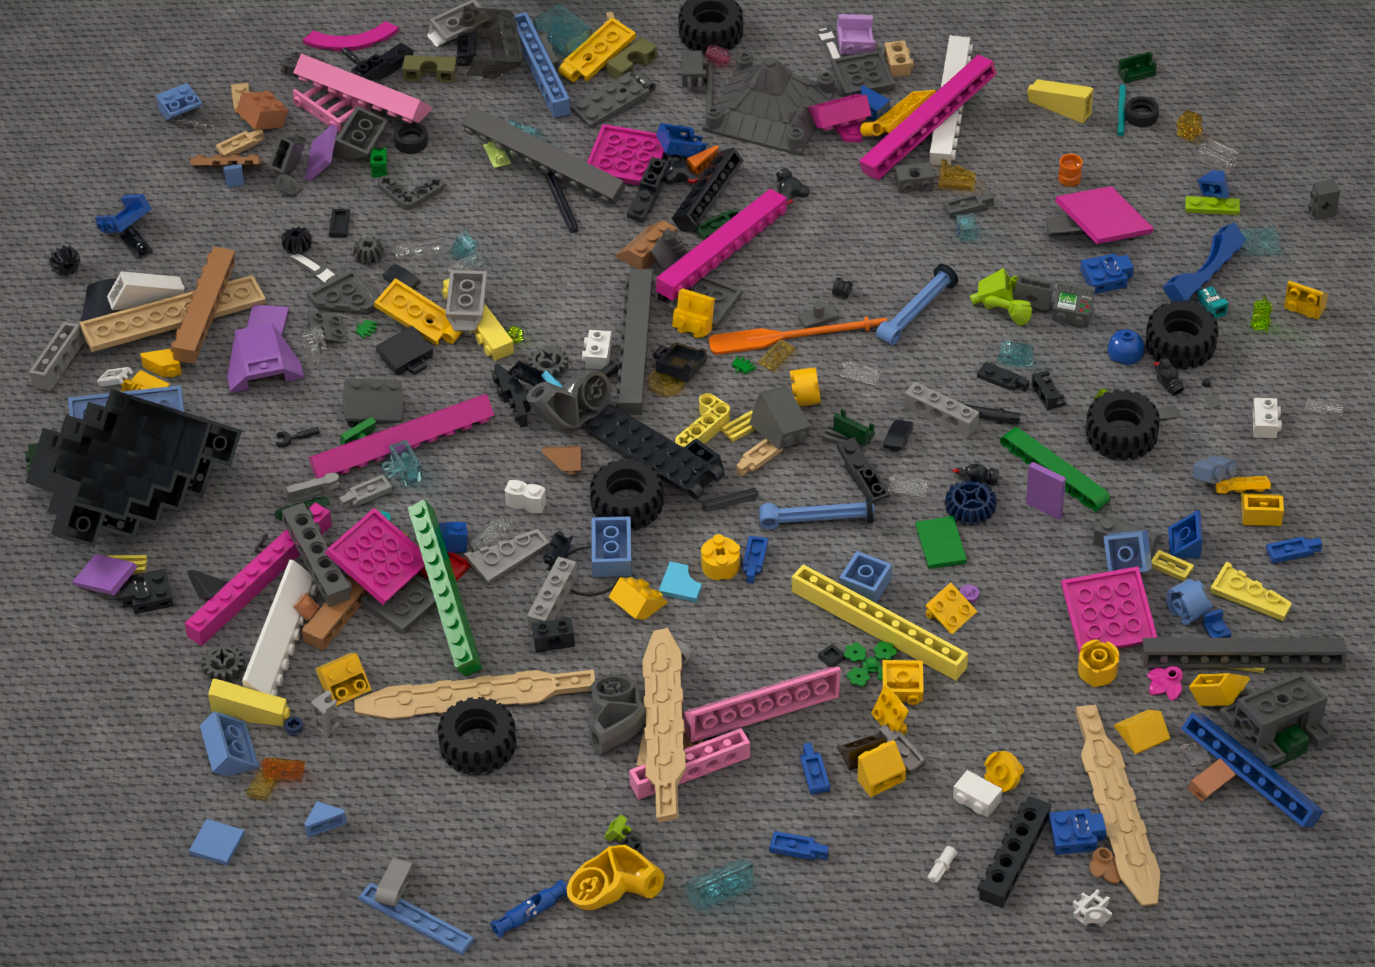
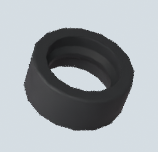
[1125,96,1159,127]
[394,122,428,154]

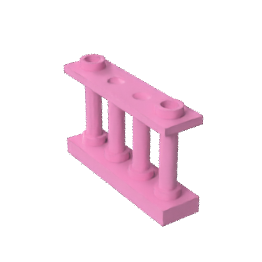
[292,86,371,134]

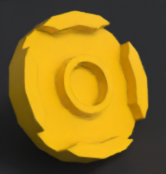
[984,751,1024,792]

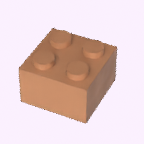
[236,91,288,130]

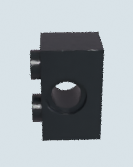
[532,618,575,653]

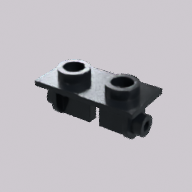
[120,226,153,259]
[507,360,544,386]
[543,531,573,570]

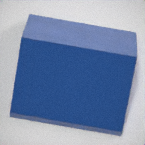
[1168,510,1203,558]

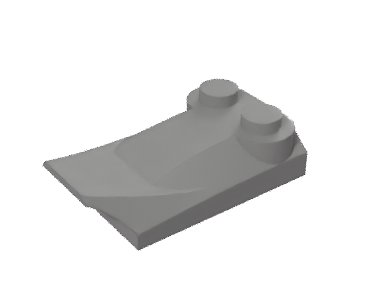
[427,0,491,47]
[446,270,488,331]

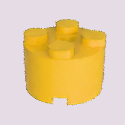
[790,367,821,407]
[701,534,740,580]
[1078,640,1119,687]

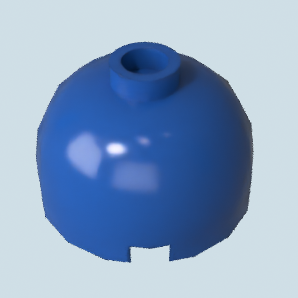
[1107,329,1145,365]

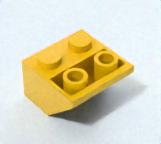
[1284,281,1328,319]
[1241,493,1284,526]
[609,577,668,620]
[315,653,372,706]
[1189,673,1250,706]
[858,740,906,797]

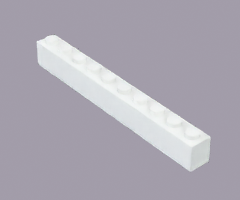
[930,36,973,166]

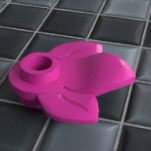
[1147,666,1183,701]

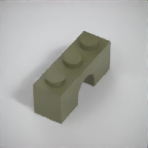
[607,37,657,80]
[402,55,457,83]

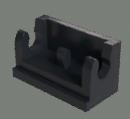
[456,31,477,66]
[1031,371,1066,411]

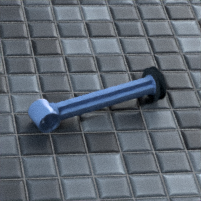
[876,264,959,346]
[759,495,875,529]

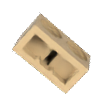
[884,40,914,77]

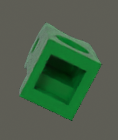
[370,147,387,178]

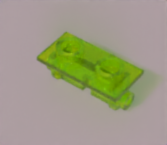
[1251,294,1273,332]

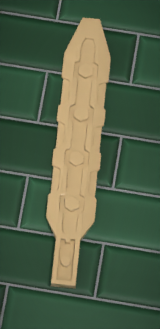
[642,628,686,823]
[354,670,595,720]
[1075,705,1160,907]

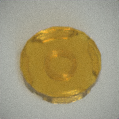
[648,369,685,397]

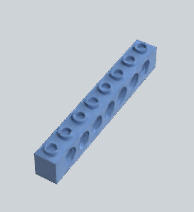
[510,12,570,118]

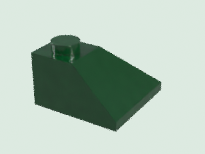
[1271,724,1309,769]

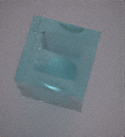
[955,213,978,242]

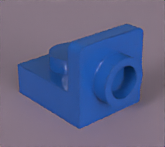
[1202,609,1231,638]

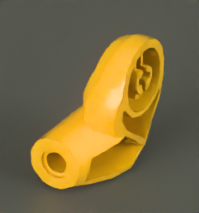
[567,845,665,911]

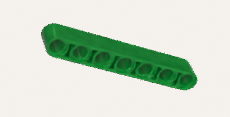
[1000,427,1111,513]

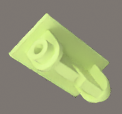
[483,142,511,168]

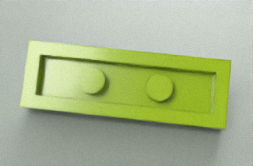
[1185,196,1240,215]

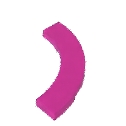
[303,21,399,51]

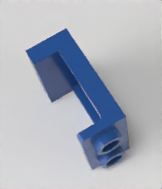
[95,194,152,233]

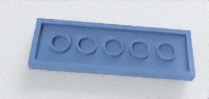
[68,385,184,420]

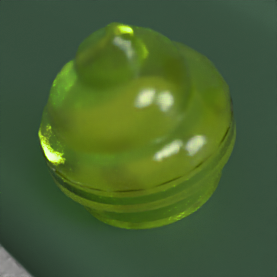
[506,326,524,344]

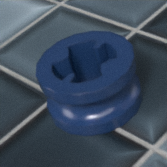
[284,716,303,736]

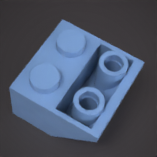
[156,83,203,120]

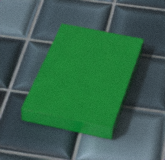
[915,516,967,569]

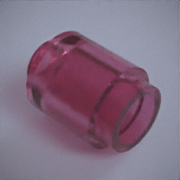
[704,45,731,67]

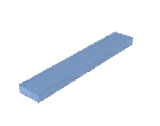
[359,883,474,956]

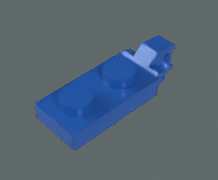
[743,536,769,584]
[1266,536,1322,564]
[800,743,830,795]
[769,831,829,860]

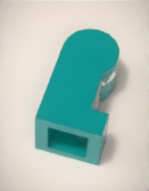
[1197,286,1228,319]

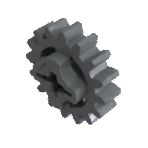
[528,345,569,380]
[201,643,245,682]

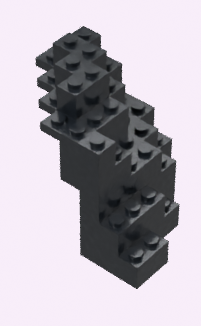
[26,389,242,548]

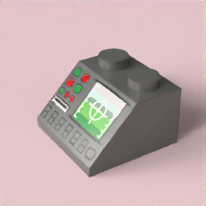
[1052,280,1095,327]

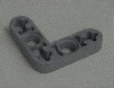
[378,175,444,210]

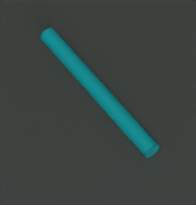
[1117,84,1126,136]

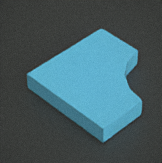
[659,562,702,602]

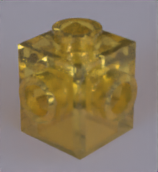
[1176,109,1203,141]

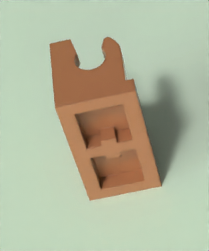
[1187,758,1236,802]

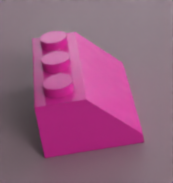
[807,94,871,131]

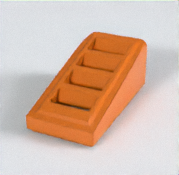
[687,145,719,175]

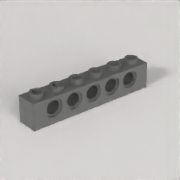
[282,503,352,607]

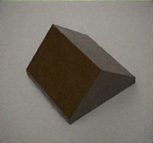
[837,735,887,771]

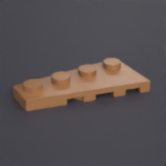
[191,154,264,166]

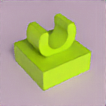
[604,814,632,842]

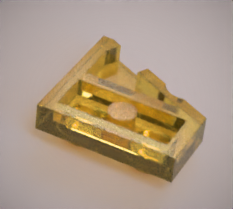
[939,159,976,190]

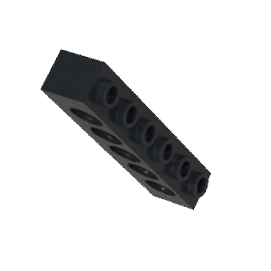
[671,147,744,231]
[977,796,1052,908]

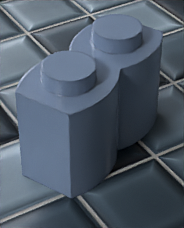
[1193,455,1237,484]

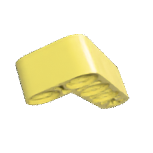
[675,393,730,448]

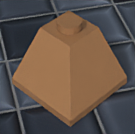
[542,446,582,474]

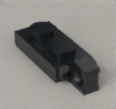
[977,362,1029,392]

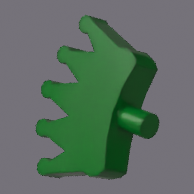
[356,319,378,339]
[732,356,756,375]

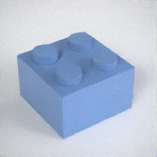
[1104,530,1152,572]
[839,551,892,603]

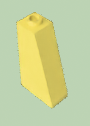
[1027,79,1094,123]
[208,679,290,726]

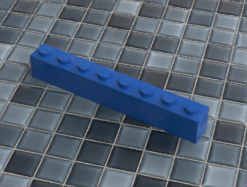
[1181,712,1324,828]

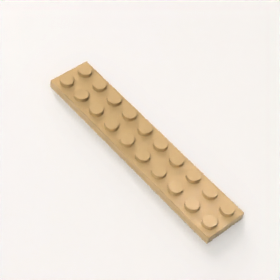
[79,275,266,352]

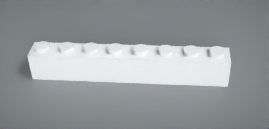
[242,560,318,696]

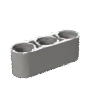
[375,858,414,907]

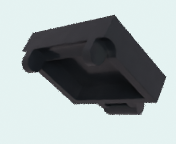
[376,325,433,375]
[653,342,707,382]

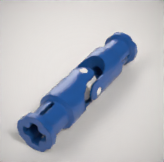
[490,879,567,938]

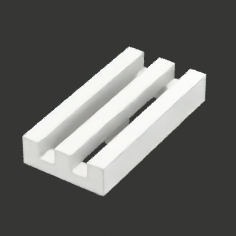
[97,367,133,387]

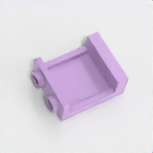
[836,14,876,55]

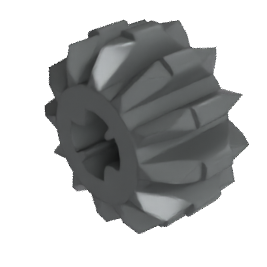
[353,236,384,265]

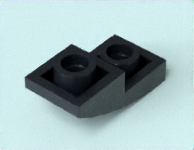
[382,264,421,290]
[883,420,913,451]

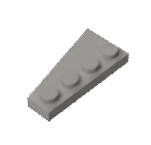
[464,529,550,585]

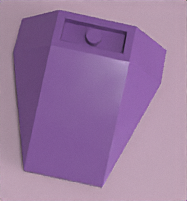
[227,323,304,393]

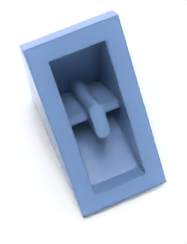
[223,164,244,187]
[304,801,347,838]

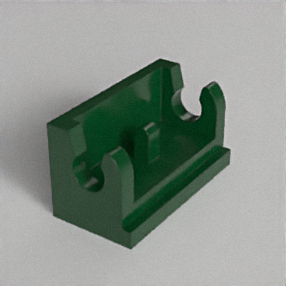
[1118,51,1157,84]
[833,409,875,446]

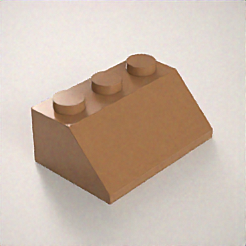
[615,220,677,269]

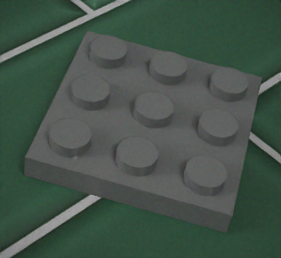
[831,50,895,97]
[668,276,742,329]
[360,576,437,634]

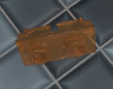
[261,757,305,780]

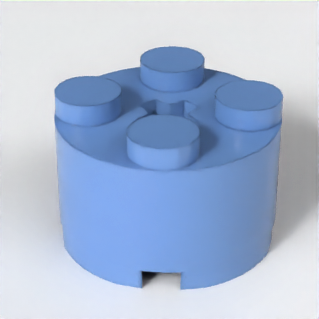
[1166,579,1212,625]

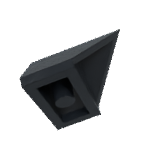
[187,570,228,599]

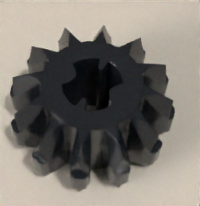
[281,226,312,255]
[49,245,81,276]

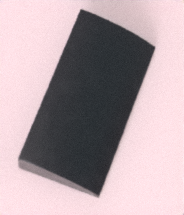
[81,278,120,322]

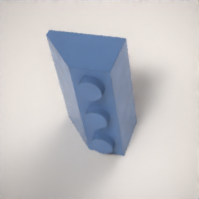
[200,711,259,776]

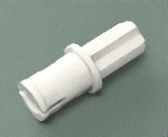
[928,846,957,883]

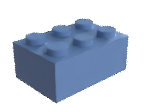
[592,517,632,577]

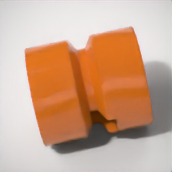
[1058,154,1083,187]

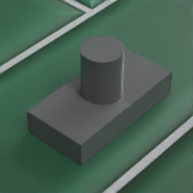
[798,301,839,329]

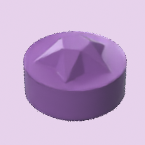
[959,585,979,604]

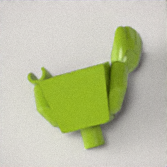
[970,268,1032,326]

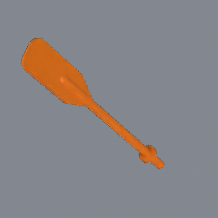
[709,316,887,355]

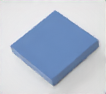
[189,819,245,866]

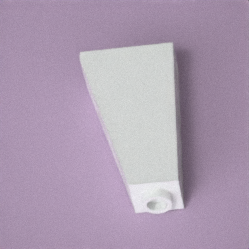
[107,271,185,310]

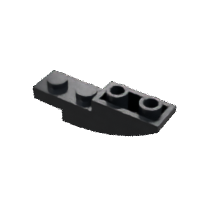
[351,42,413,80]
[627,157,669,223]
[492,364,530,428]
[837,438,890,503]

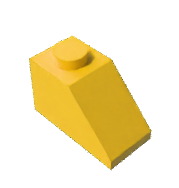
[140,349,182,378]

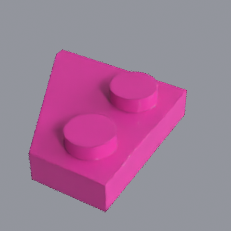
[834,120,862,142]

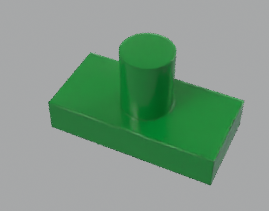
[340,417,376,445]

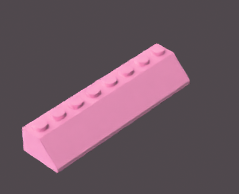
[293,54,433,124]
[682,667,841,743]

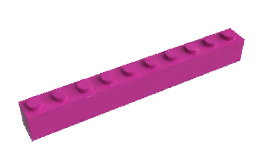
[859,55,997,180]
[656,189,787,301]
[308,394,494,479]
[185,503,332,646]

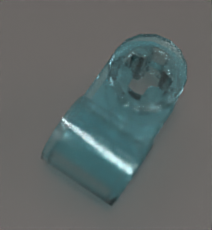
[451,230,479,261]
[997,341,1034,367]

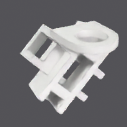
[1073,889,1112,927]

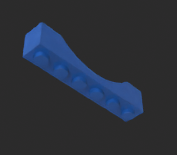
[1162,222,1246,302]

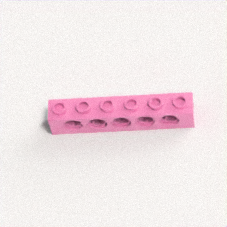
[629,728,750,800]

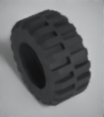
[678,0,743,54]
[1145,300,1218,370]
[1086,390,1160,461]
[590,459,664,530]
[438,697,517,775]

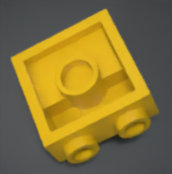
[672,288,715,338]
[882,660,923,705]

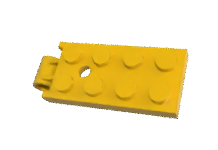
[558,17,637,82]
[860,90,936,137]
[374,278,464,346]

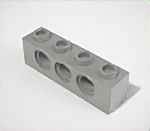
[29,322,86,391]
[904,382,979,438]
[527,557,578,630]

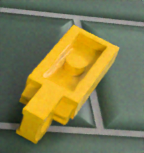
[1215,476,1271,494]

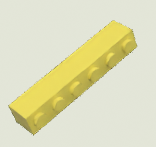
[442,278,514,361]

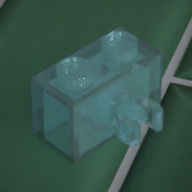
[382,440,423,486]

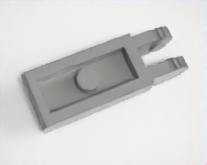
[286,473,340,503]

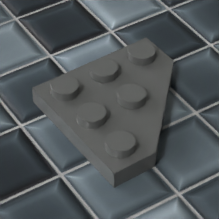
[307,270,379,314]

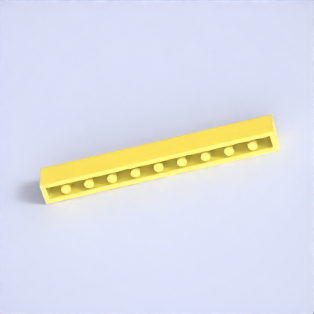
[792,564,968,681]

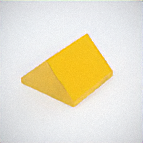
[1114,710,1170,754]

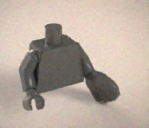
[268,131,308,196]

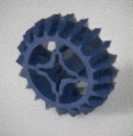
[944,479,997,526]

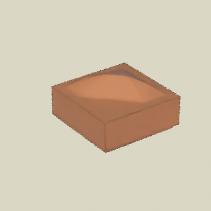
[294,592,319,621]

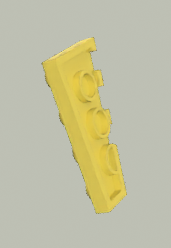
[1210,561,1292,621]

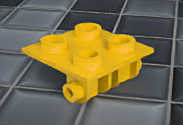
[120,370,170,392]
[925,582,977,634]
[871,684,909,735]

